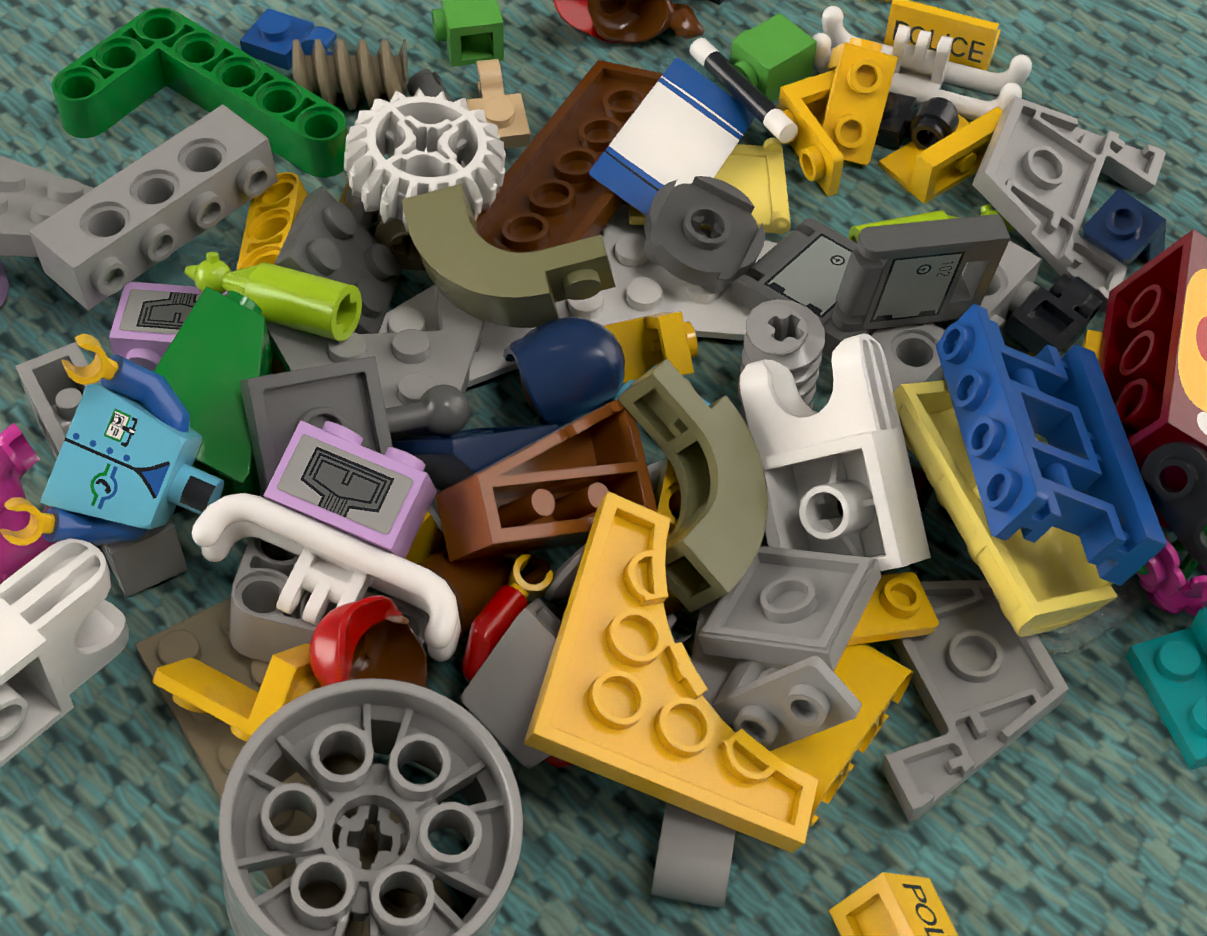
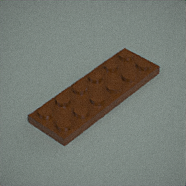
[476,60,663,253]

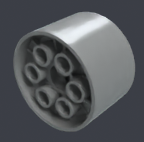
[219,678,523,936]

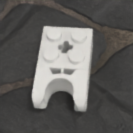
[740,333,931,571]
[0,538,129,767]

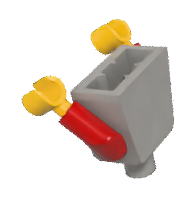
[460,554,574,769]

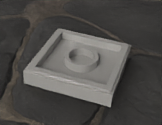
[698,546,881,671]

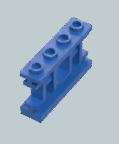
[936,304,1167,586]

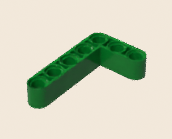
[51,7,348,178]

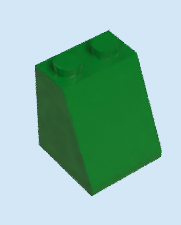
[154,286,273,498]

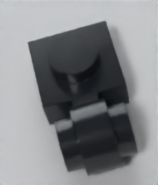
[875,91,959,150]
[1002,274,1103,356]

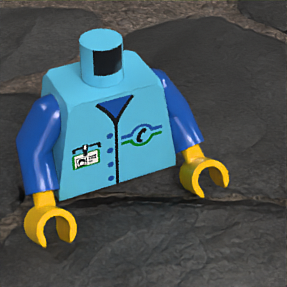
[0,334,224,546]

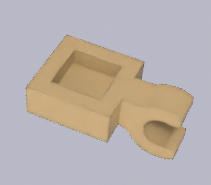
[467,59,530,149]

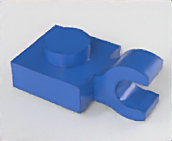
[240,8,337,70]

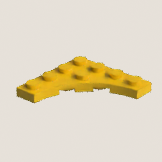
[524,491,818,853]

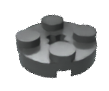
[644,176,765,293]

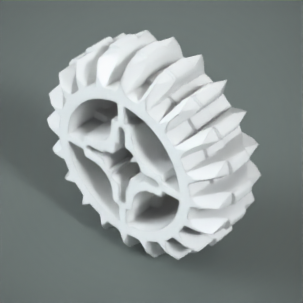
[344,88,506,232]

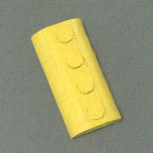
[893,380,1118,637]

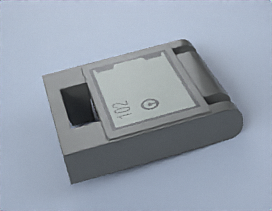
[832,214,1011,332]
[731,218,878,358]

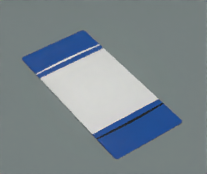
[589,58,755,216]

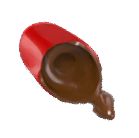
[553,0,704,45]
[309,596,427,688]

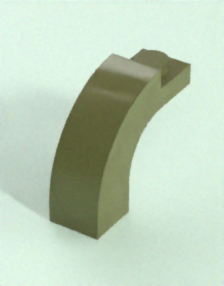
[402,184,616,328]
[617,359,768,613]

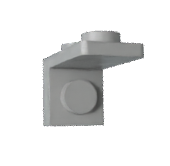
[712,656,862,751]

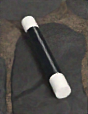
[690,38,798,143]

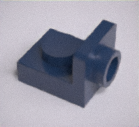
[1083,188,1166,265]

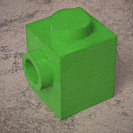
[432,0,504,67]
[730,13,817,102]

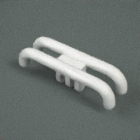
[812,6,1032,121]
[192,493,461,662]

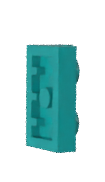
[1126,607,1207,770]

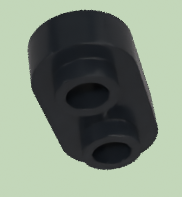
[1141,441,1207,566]

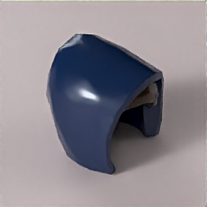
[503,317,625,429]

